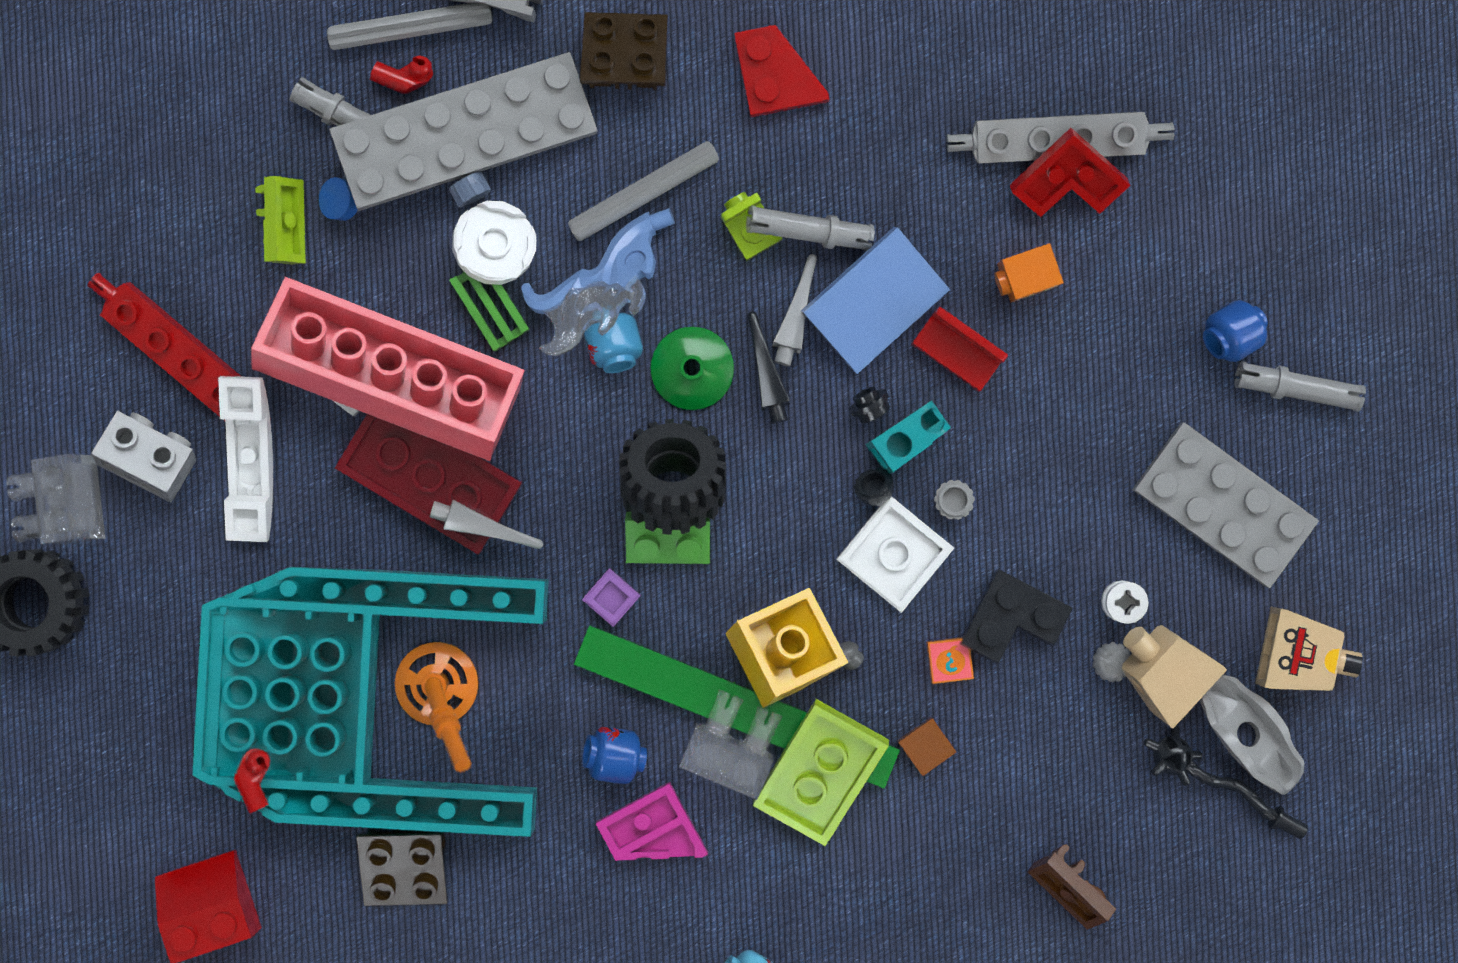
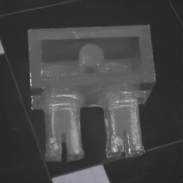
[7,454,105,544]
[679,690,783,800]

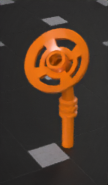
[395,642,479,772]

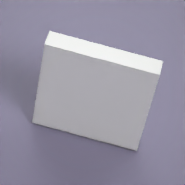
[836,497,954,613]

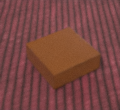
[897,717,956,776]

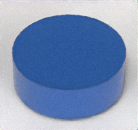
[319,177,357,221]

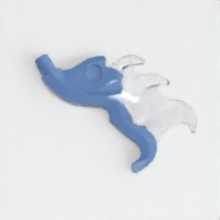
[521,208,675,356]

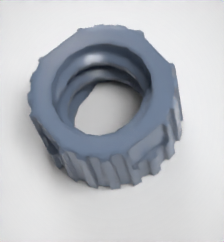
[449,171,491,208]

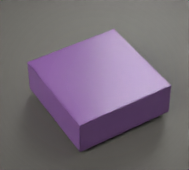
[582,568,641,627]

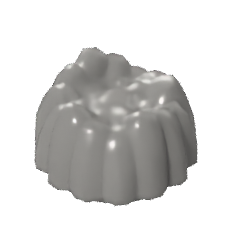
[934,480,975,520]
[1093,642,1130,682]

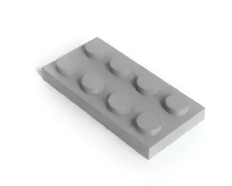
[1132,422,1319,588]

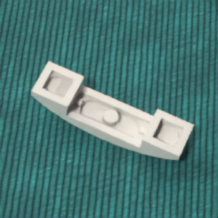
[218,376,273,542]

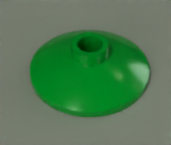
[651,327,734,410]

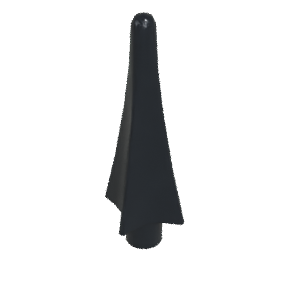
[748,311,790,424]

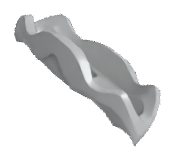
[1199,675,1305,795]

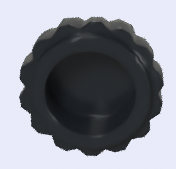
[854,468,894,507]

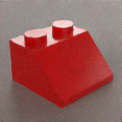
[155,849,262,963]

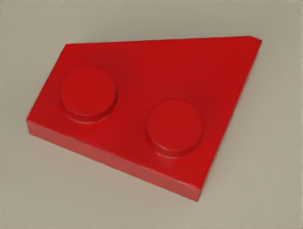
[734,25,830,118]

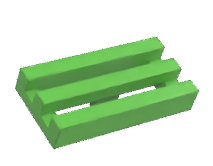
[449,271,530,352]

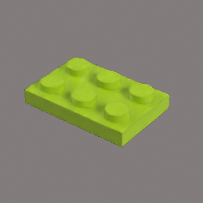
[753,699,889,846]

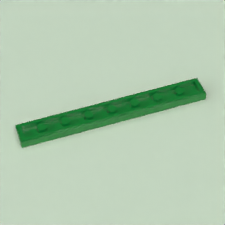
[574,625,900,789]

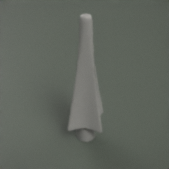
[772,254,817,366]
[429,500,543,549]

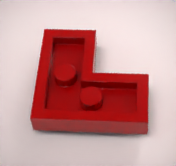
[1010,128,1131,217]

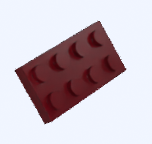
[335,414,523,555]

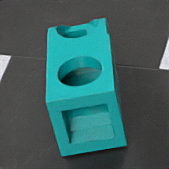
[865,400,951,474]

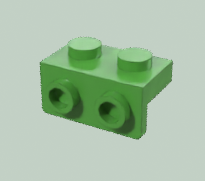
[625,512,710,564]

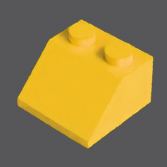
[725,588,848,708]

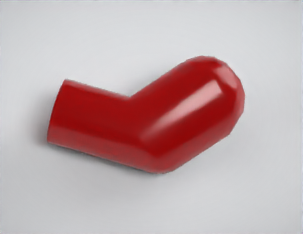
[234,748,271,814]

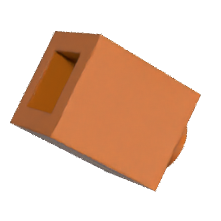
[994,243,1064,303]

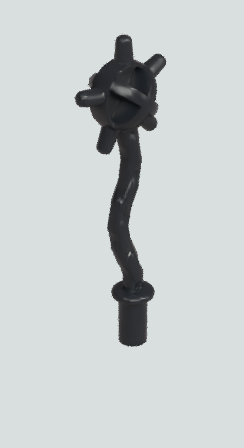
[1144,726,1308,839]

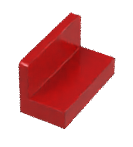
[911,306,1009,392]

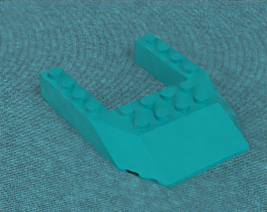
[192,567,549,837]

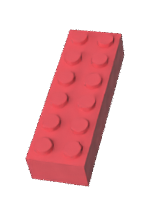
[251,277,525,461]

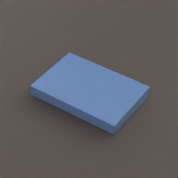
[801,226,950,374]

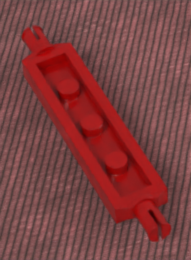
[87,273,271,421]

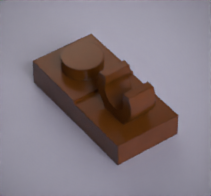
[1027,844,1116,930]

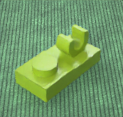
[255,176,306,265]

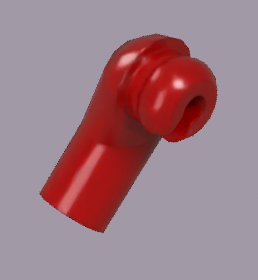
[370,55,433,94]

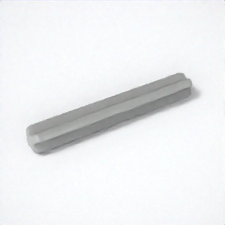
[327,3,493,50]
[568,141,719,241]

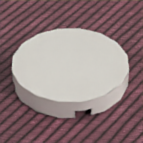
[452,201,536,285]

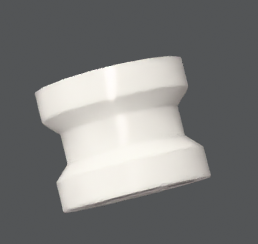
[1101,580,1149,624]

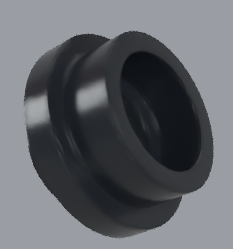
[849,387,890,423]

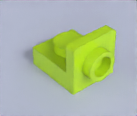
[721,192,783,261]

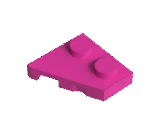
[596,781,708,861]

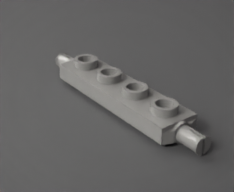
[946,112,1174,163]

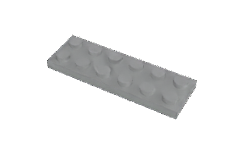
[329,52,598,211]

